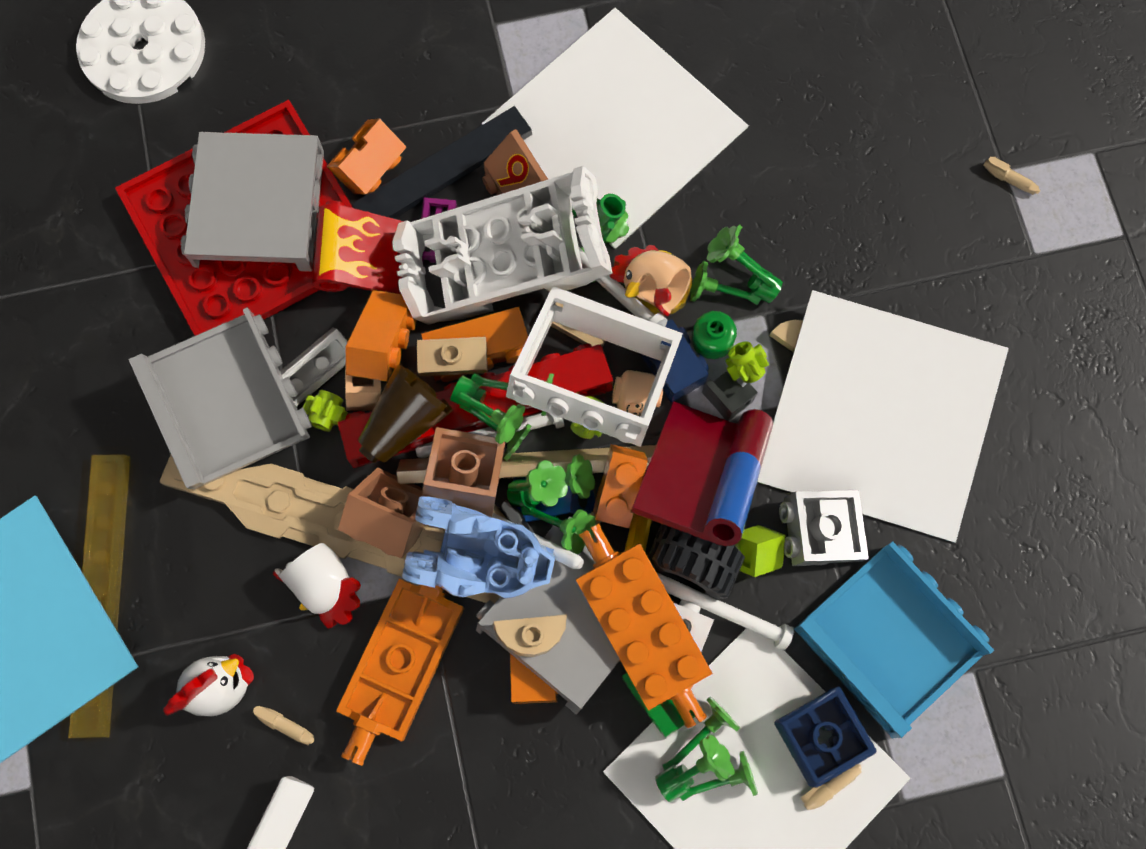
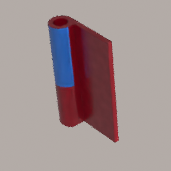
[631,401,773,546]

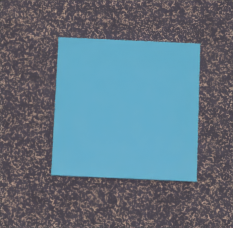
[0,496,138,763]

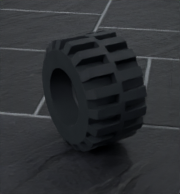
[647,524,745,599]

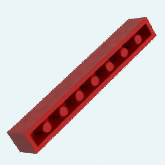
[337,343,613,468]

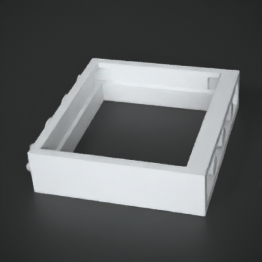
[506,286,683,447]

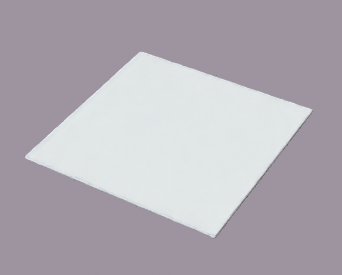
[482,8,749,249]
[757,290,1009,543]
[603,628,911,849]

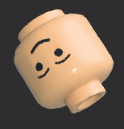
[612,370,663,416]

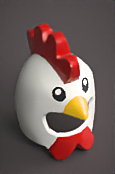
[273,543,361,628]
[163,654,254,716]

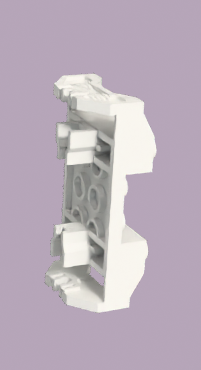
[392,166,613,325]

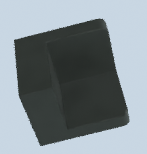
[702,372,758,421]

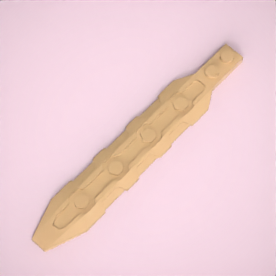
[160,455,501,604]

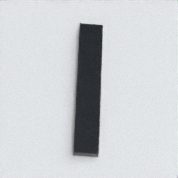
[352,105,532,219]

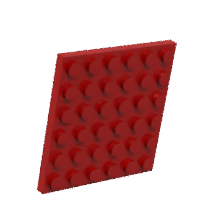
[115,100,353,336]

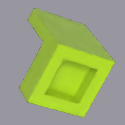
[735,525,785,577]

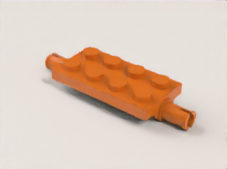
[575,523,713,728]
[336,578,464,766]

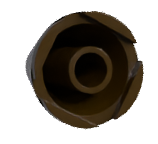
[358,364,453,463]

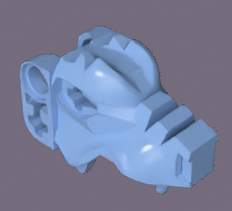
[402,496,555,598]

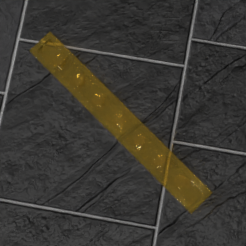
[68,455,130,738]

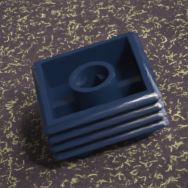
[774,687,877,788]

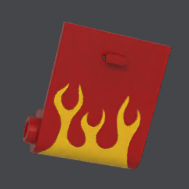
[313,201,404,294]

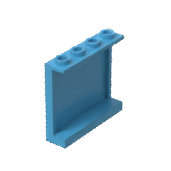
[794,541,994,739]

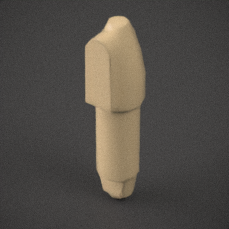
[984,157,1040,195]
[253,706,314,745]
[801,764,862,810]

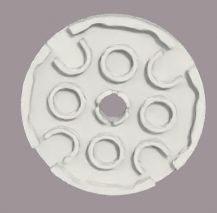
[76,0,205,104]

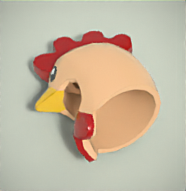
[609,245,691,317]

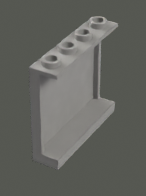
[181,132,324,271]
[128,307,312,490]
[476,516,620,714]

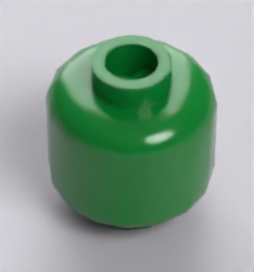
[691,311,737,360]

